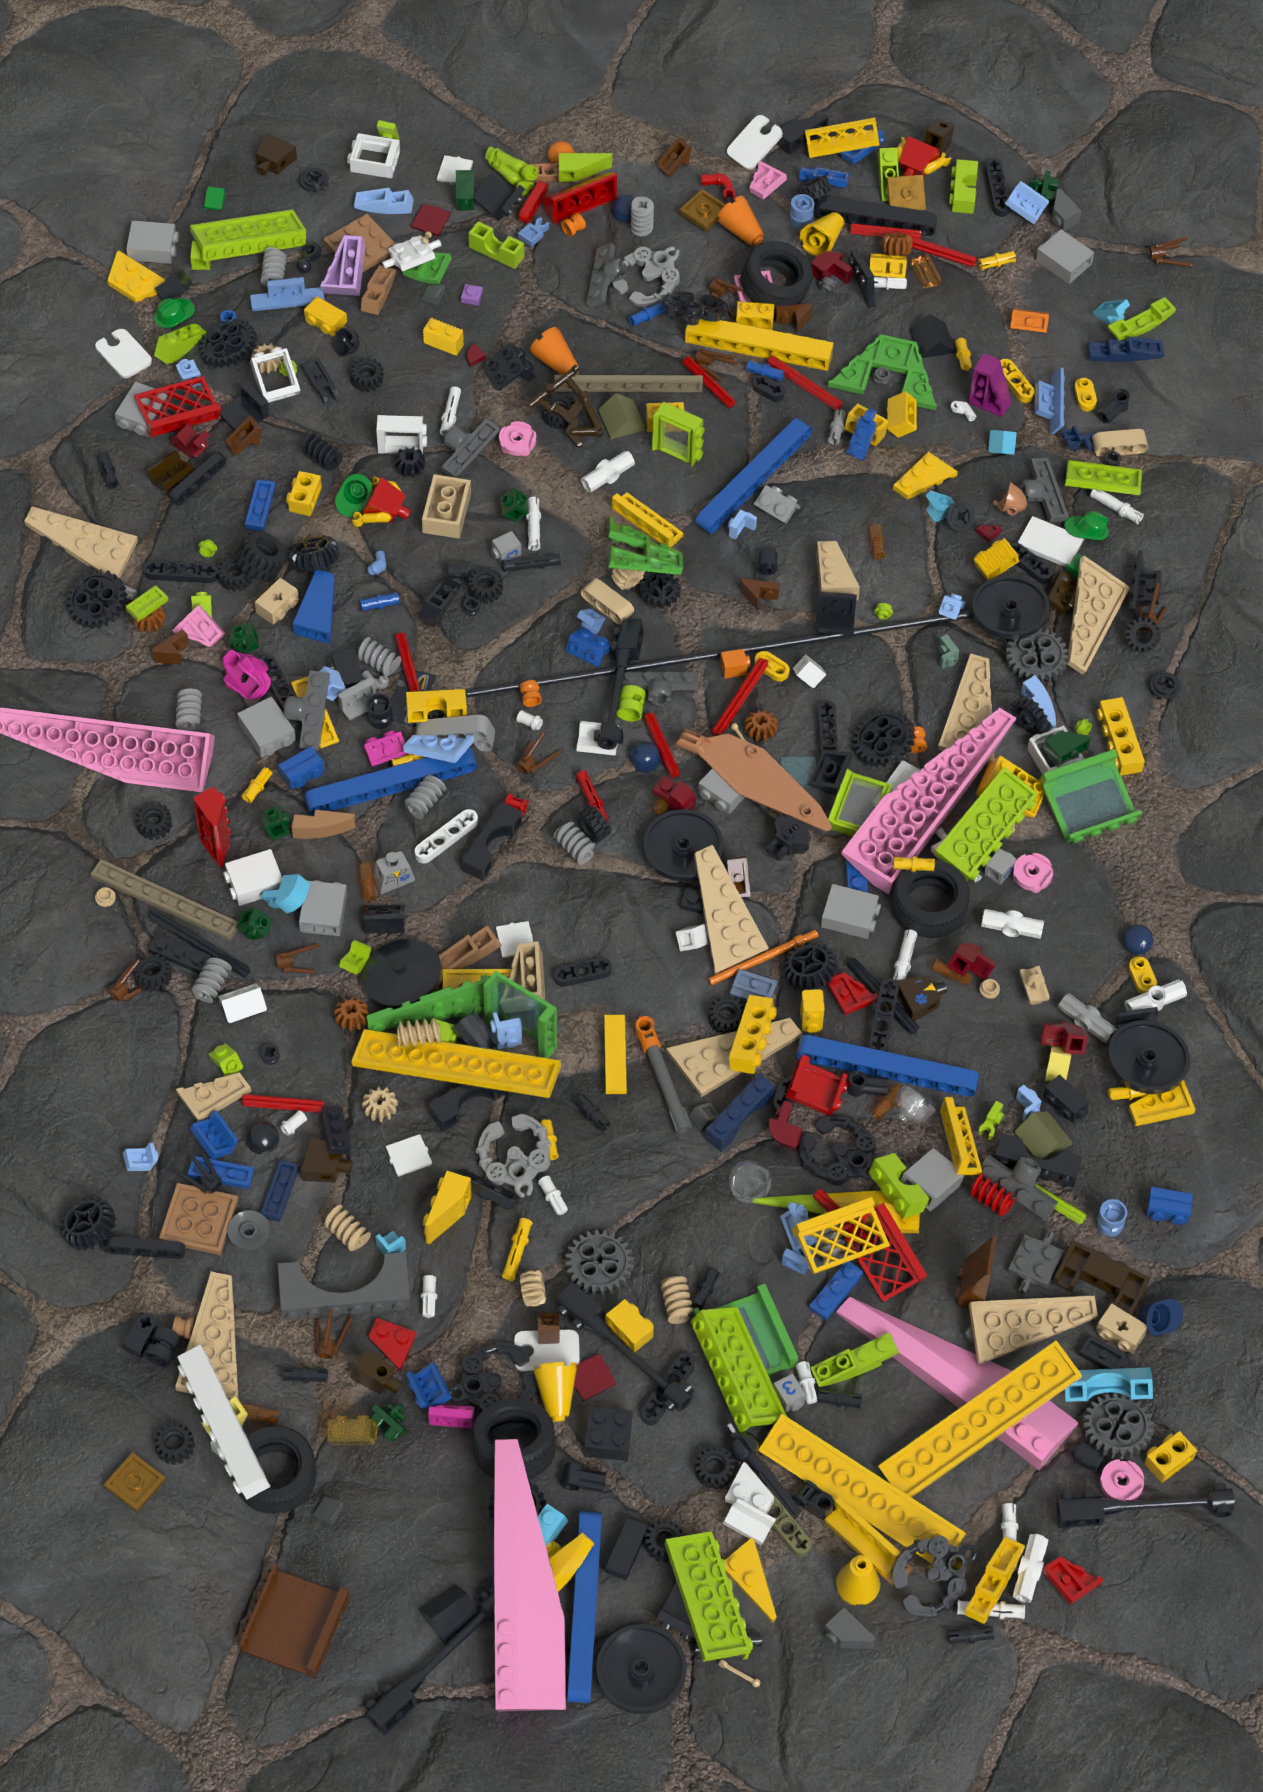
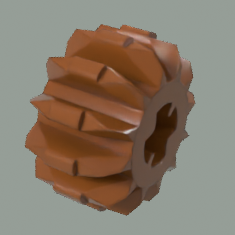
[881,232,912,256]
[132,606,165,634]
[745,709,778,742]
[334,996,369,1032]

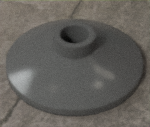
[227,1210,270,1250]

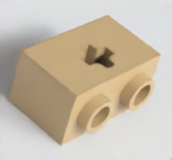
[255,578,299,625]
[1096,1304,1147,1354]

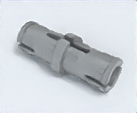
[828,410,846,445]

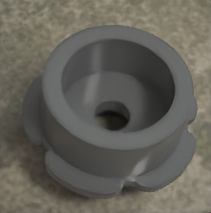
[818,277,836,293]
[873,367,891,384]

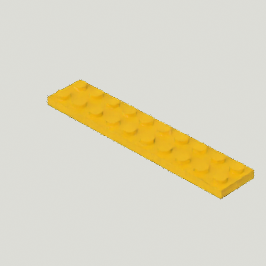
[352,1029,561,1098]
[878,1341,1082,1498]
[759,1414,967,1563]

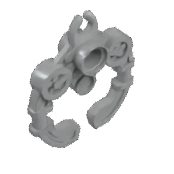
[613,246,680,307]
[475,1114,551,1198]

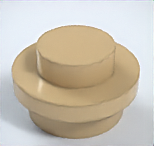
[95,887,116,907]
[979,979,1000,999]

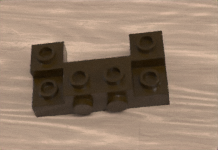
[1053,1240,1151,1316]

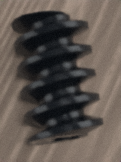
[302,432,343,471]

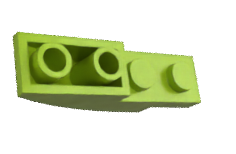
[810,1332,900,1387]

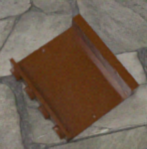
[238,1563,350,1678]

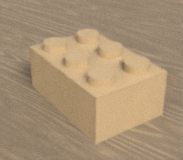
[422,474,471,539]

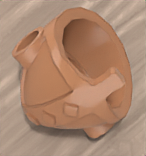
[993,482,1027,515]

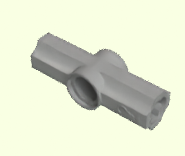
[1058,994,1118,1044]

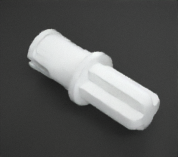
[874,277,907,290]
[538,1176,567,1216]
[421,1275,437,1318]
[795,1361,817,1404]

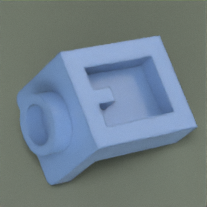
[577,609,605,634]
[782,1248,816,1275]

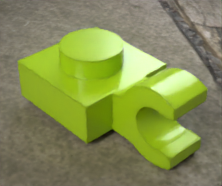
[978,1101,1004,1140]

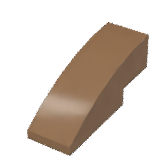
[361,265,396,315]
[292,810,356,839]
[439,925,502,969]

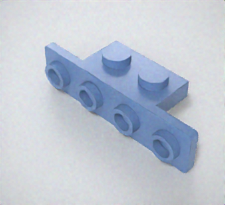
[250,277,324,311]
[1035,367,1065,435]

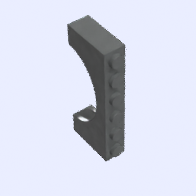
[278,1252,410,1320]

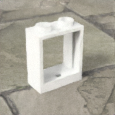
[347,133,400,178]
[250,347,300,403]
[377,415,427,454]
[1027,726,1084,775]

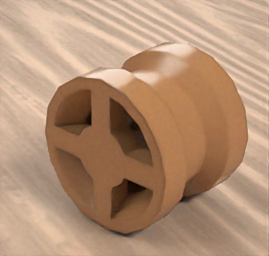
[172,1316,194,1339]

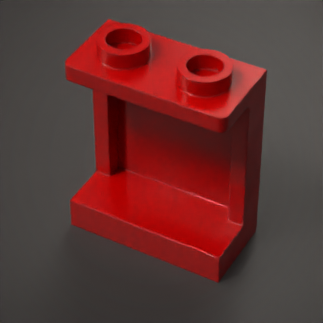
[785,1055,848,1116]

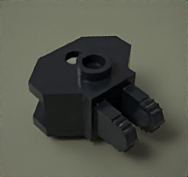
[766,816,810,861]

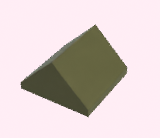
[598,393,646,440]
[1014,1111,1073,1160]

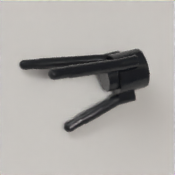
[173,1152,222,1194]

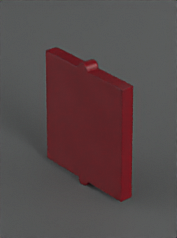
[411,203,451,237]
[574,1354,616,1402]

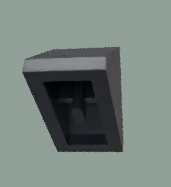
[154,268,193,300]

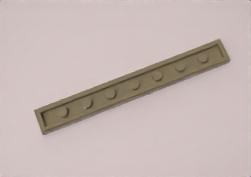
[555,375,703,392]
[90,859,238,941]

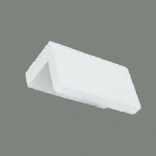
[577,721,619,755]
[218,983,267,1023]
[722,1498,776,1545]

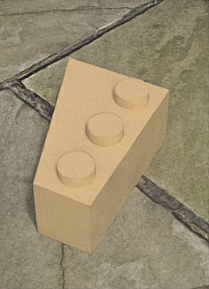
[816,541,860,600]
[501,942,545,1011]

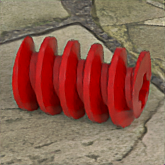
[970,1173,1017,1217]

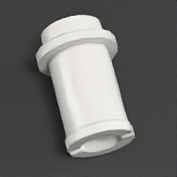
[517,710,543,730]
[280,1110,307,1136]

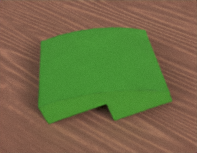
[403,250,452,285]

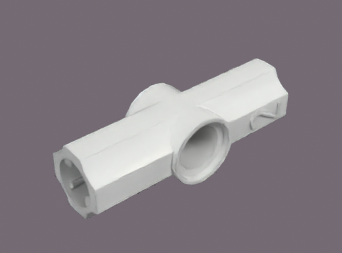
[581,451,635,492]
[981,909,1044,939]
[1125,979,1187,1012]
[1013,1534,1048,1603]

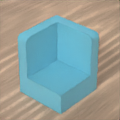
[988,430,1017,454]
[375,1231,406,1255]

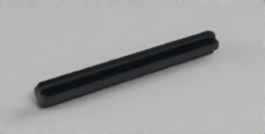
[847,958,919,1034]

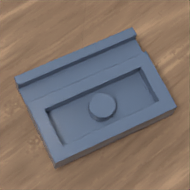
[729,969,778,1003]

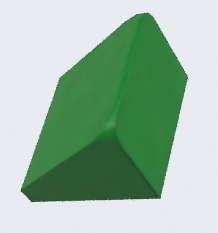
[204,186,226,211]

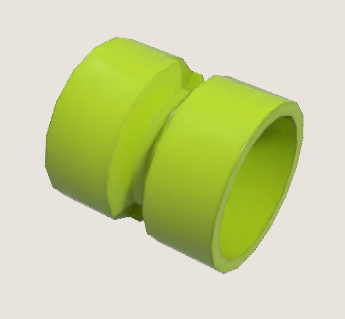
[617,685,645,722]

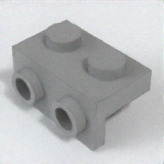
[754,485,801,524]
[338,677,377,720]

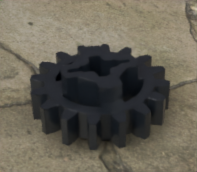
[640,572,681,609]
[1010,696,1049,735]

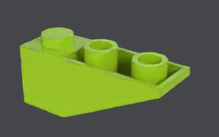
[877,148,899,202]
[559,153,612,182]
[154,323,207,364]

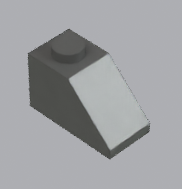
[1052,188,1082,231]
[824,1608,876,1649]

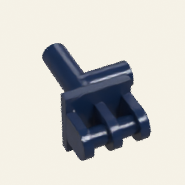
[1060,425,1099,452]

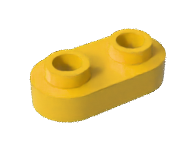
[1074,378,1097,412]
[754,651,790,682]
[1128,957,1157,994]

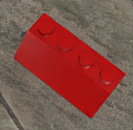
[544,173,617,224]
[193,786,231,868]

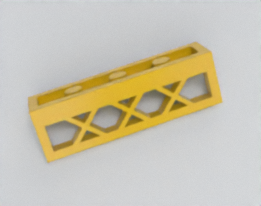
[805,118,879,158]
[612,492,683,548]
[940,1097,982,1175]
[825,1497,900,1579]

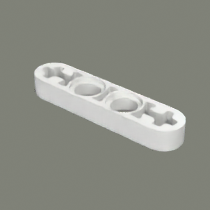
[415,809,478,863]

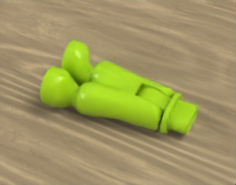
[485,147,538,196]

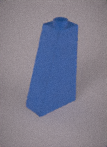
[293,570,335,644]

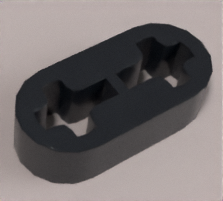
[752,375,784,402]
[773,1077,794,1113]

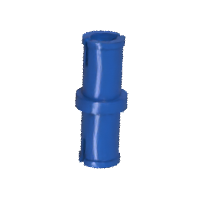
[628,302,665,327]
[746,360,785,382]
[359,592,399,611]

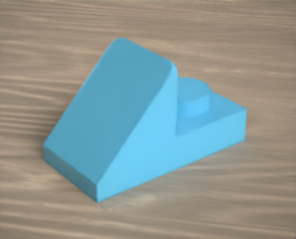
[1093,299,1130,325]
[925,490,958,522]

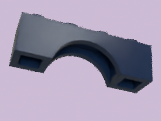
[705,1073,775,1152]

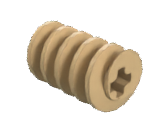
[397,1018,441,1047]
[325,1204,371,1251]
[660,1276,694,1324]

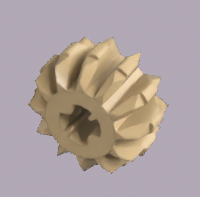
[251,343,282,374]
[611,568,645,590]
[362,1086,398,1123]
[520,1270,546,1307]

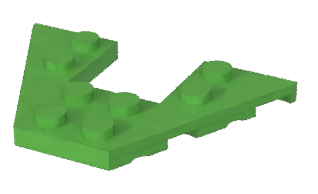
[828,334,937,410]
[608,516,683,575]

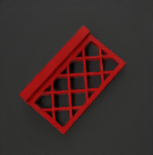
[134,376,221,438]
[841,1202,927,1302]

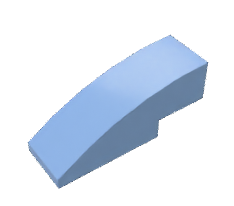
[354,188,414,214]
[1021,675,1056,732]

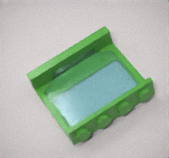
[1039,749,1142,844]
[483,970,557,1059]
[691,1284,798,1376]

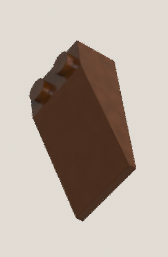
[954,1236,997,1309]

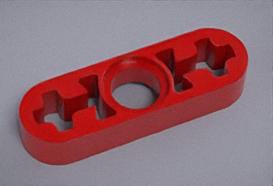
[519,181,549,224]

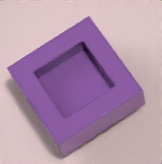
[461,284,483,306]

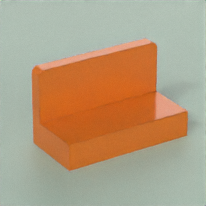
[1010,308,1049,333]

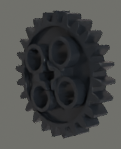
[198,318,258,369]
[65,569,128,629]
[852,709,916,768]

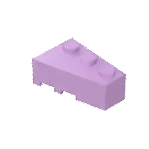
[320,235,366,296]

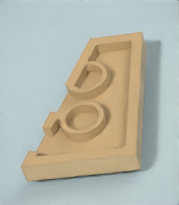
[176,1073,251,1122]

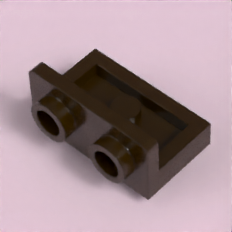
[147,450,194,491]
[1047,570,1077,614]

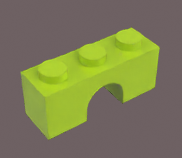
[949,159,978,214]
[469,221,524,269]
[869,1153,929,1219]

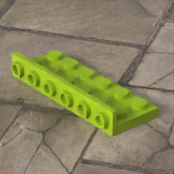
[190,209,306,262]
[934,767,1038,881]
[691,1307,787,1433]
[664,1531,753,1662]

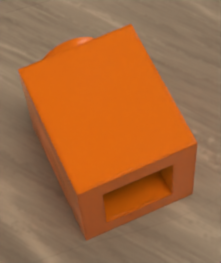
[720,649,750,679]

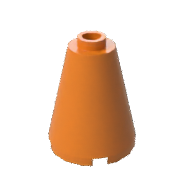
[716,196,764,246]
[530,327,579,375]

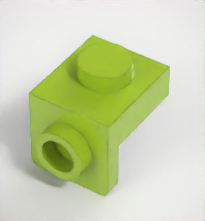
[191,592,212,618]
[339,940,371,975]
[208,1043,243,1076]

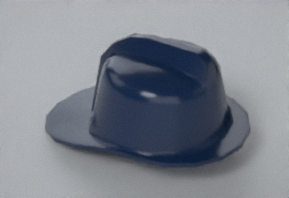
[1136,1299,1183,1336]

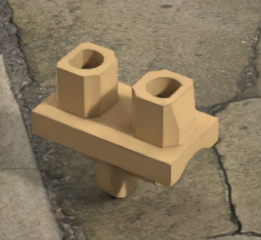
[1019,966,1050,1005]

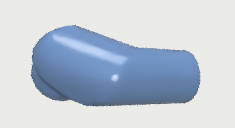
[367,551,386,576]

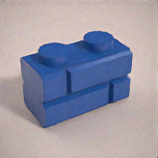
[278,746,325,790]
[1146,1187,1193,1225]

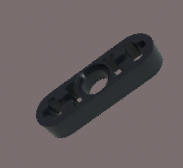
[1010,542,1053,584]
[554,957,612,987]

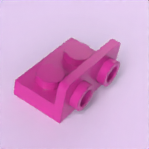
[362,730,407,767]
[428,1404,474,1429]

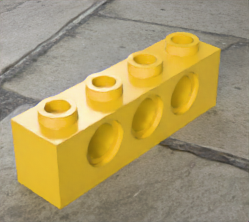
[1096,697,1145,776]
[729,995,777,1074]

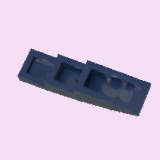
[1086,336,1164,362]

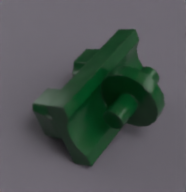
[1029,170,1059,204]
[368,1403,409,1442]

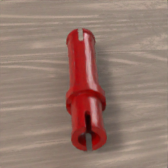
[576,770,609,821]

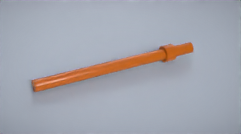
[708,930,819,986]

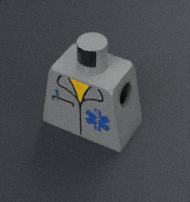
[372,851,415,894]

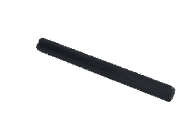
[149,910,250,978]

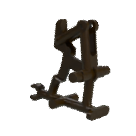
[519,364,605,448]

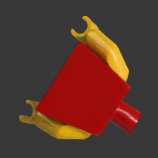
[897,136,951,178]
[352,477,411,527]

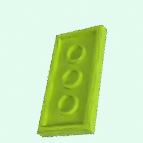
[1065,460,1142,495]

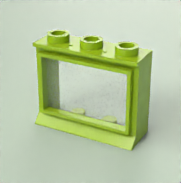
[652,402,704,467]
[828,769,892,837]

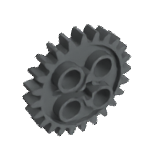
[1005,629,1069,684]
[565,1229,634,1296]
[1083,1393,1154,1459]

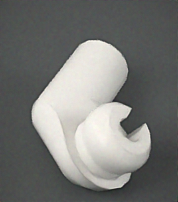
[950,401,977,421]

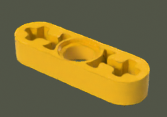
[1000,359,1035,403]

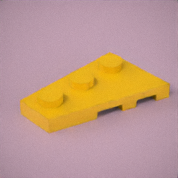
[893,452,958,500]
[1129,1080,1195,1127]

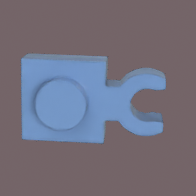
[518,217,549,247]

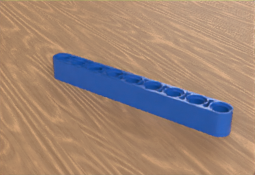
[695,418,813,534]
[304,747,478,815]
[796,1035,979,1097]
[568,1511,602,1703]

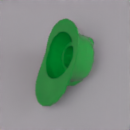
[154,298,195,329]
[335,474,373,517]
[1064,511,1109,540]

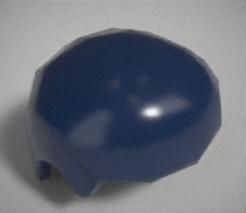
[612,195,635,222]
[630,741,660,772]
[1123,925,1154,954]

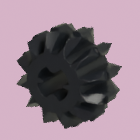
[394,446,425,478]

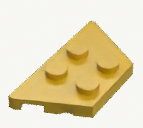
[107,250,165,302]

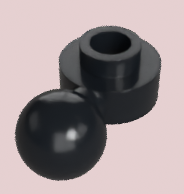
[297,242,322,273]

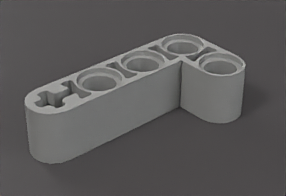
[415,715,495,751]

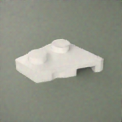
[725,1462,774,1514]

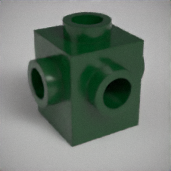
[500,488,529,522]
[228,622,259,653]
[261,805,291,841]
[236,907,272,940]

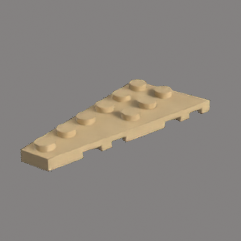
[25,506,138,578]
[1067,556,1130,675]
[938,654,995,764]
[694,845,769,975]
[666,1018,802,1097]
[175,1271,239,1401]
[969,1296,1098,1365]

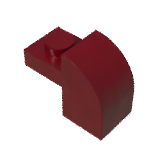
[810,251,852,284]
[169,424,210,458]
[652,776,696,811]
[947,943,997,980]
[1039,1021,1088,1055]
[769,1101,803,1151]

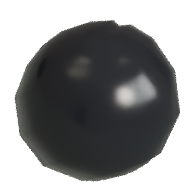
[333,326,360,356]
[246,1122,279,1155]

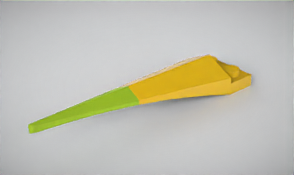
[751,1190,920,1233]

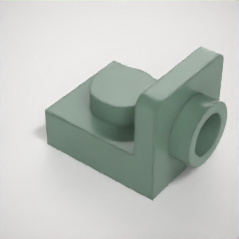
[939,634,959,669]

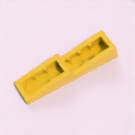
[604,1015,627,1094]

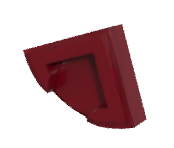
[467,343,486,367]
[975,525,1002,543]

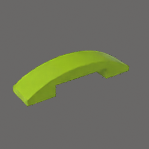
[1107,297,1176,340]

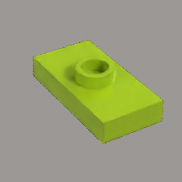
[377,120,400,140]
[126,585,169,622]

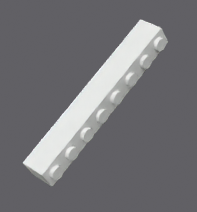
[178,1344,270,1499]

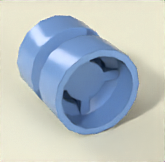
[790,194,814,229]
[1096,1199,1127,1237]

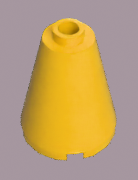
[800,212,844,257]
[534,1362,577,1422]
[836,1555,880,1605]

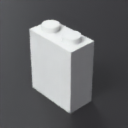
[223,849,282,906]

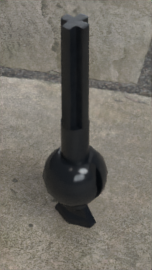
[724,1422,802,1518]

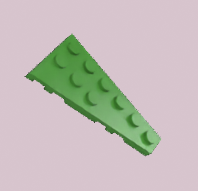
[367,974,487,1032]

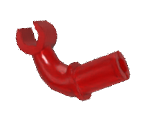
[701,172,736,203]

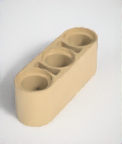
[1092,429,1148,457]
[581,578,635,625]

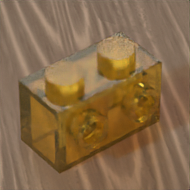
[327,1415,377,1445]

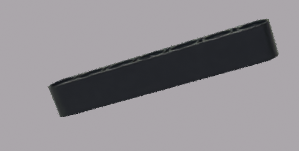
[813,195,938,236]

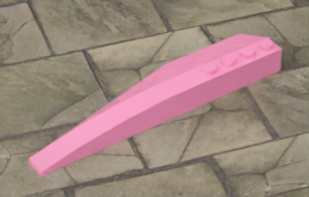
[0,708,215,792]
[841,708,1016,894]
[836,1297,1079,1470]
[494,1439,566,1712]

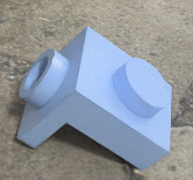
[728,510,757,540]
[939,593,966,620]
[1016,1085,1041,1121]
[123,1143,158,1171]

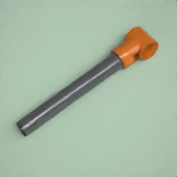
[635,1016,692,1134]

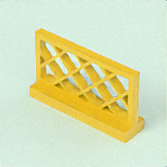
[791,1197,890,1274]

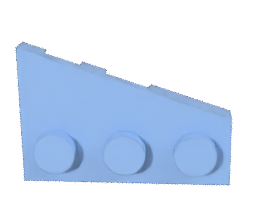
[403,735,474,763]

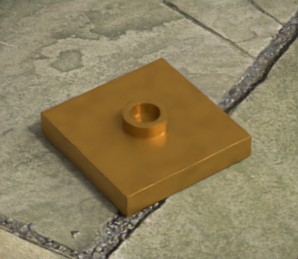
[887,175,926,211]
[679,189,726,232]
[103,1452,166,1513]

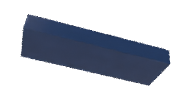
[260,1159,300,1222]

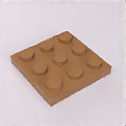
[323,214,396,273]
[159,1183,239,1256]

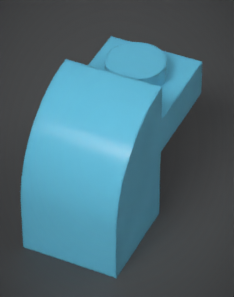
[261,874,310,913]

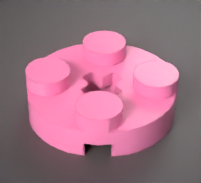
[499,421,536,456]
[1013,853,1053,893]
[1099,1460,1144,1501]

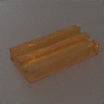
[911,254,942,289]

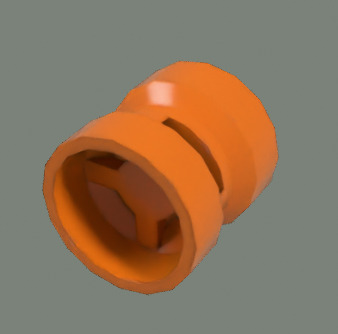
[561,213,586,237]
[519,680,542,707]
[910,727,927,753]

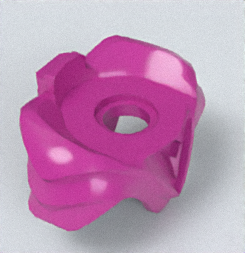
[223,650,271,700]

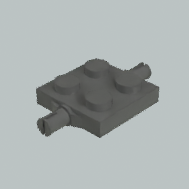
[1008,1230,1064,1294]

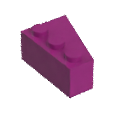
[969,353,1011,417]

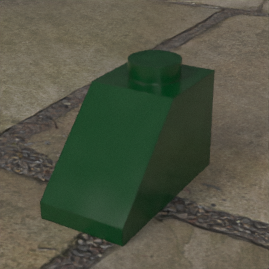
[456,170,474,211]
[1043,731,1091,767]

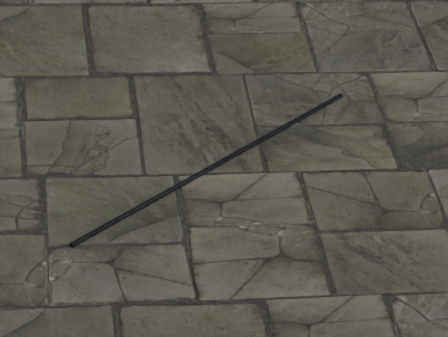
[466,610,973,698]

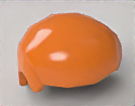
[547,141,575,163]

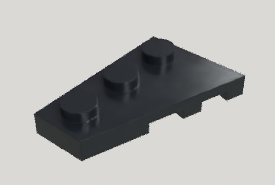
[848,248,875,308]

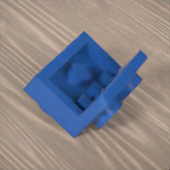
[566,627,611,667]
[190,1110,238,1159]
[406,1362,452,1410]

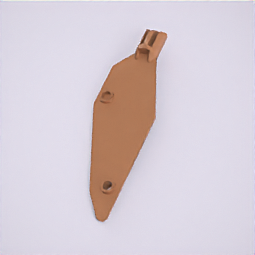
[676,728,832,831]

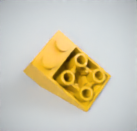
[976,755,1045,818]
[423,1171,472,1244]

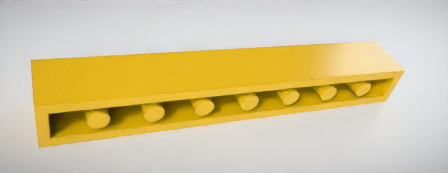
[685,319,833,371]

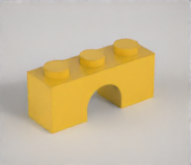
[406,689,467,723]

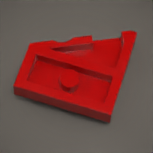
[826,972,879,1016]
[368,1318,417,1371]
[1042,1556,1103,1605]

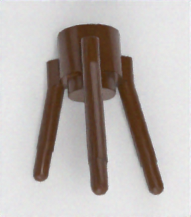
[1149,237,1193,267]
[709,278,743,319]
[695,348,738,381]
[1138,583,1167,632]
[516,732,562,774]
[276,943,320,974]
[108,959,143,1002]
[314,1309,353,1359]

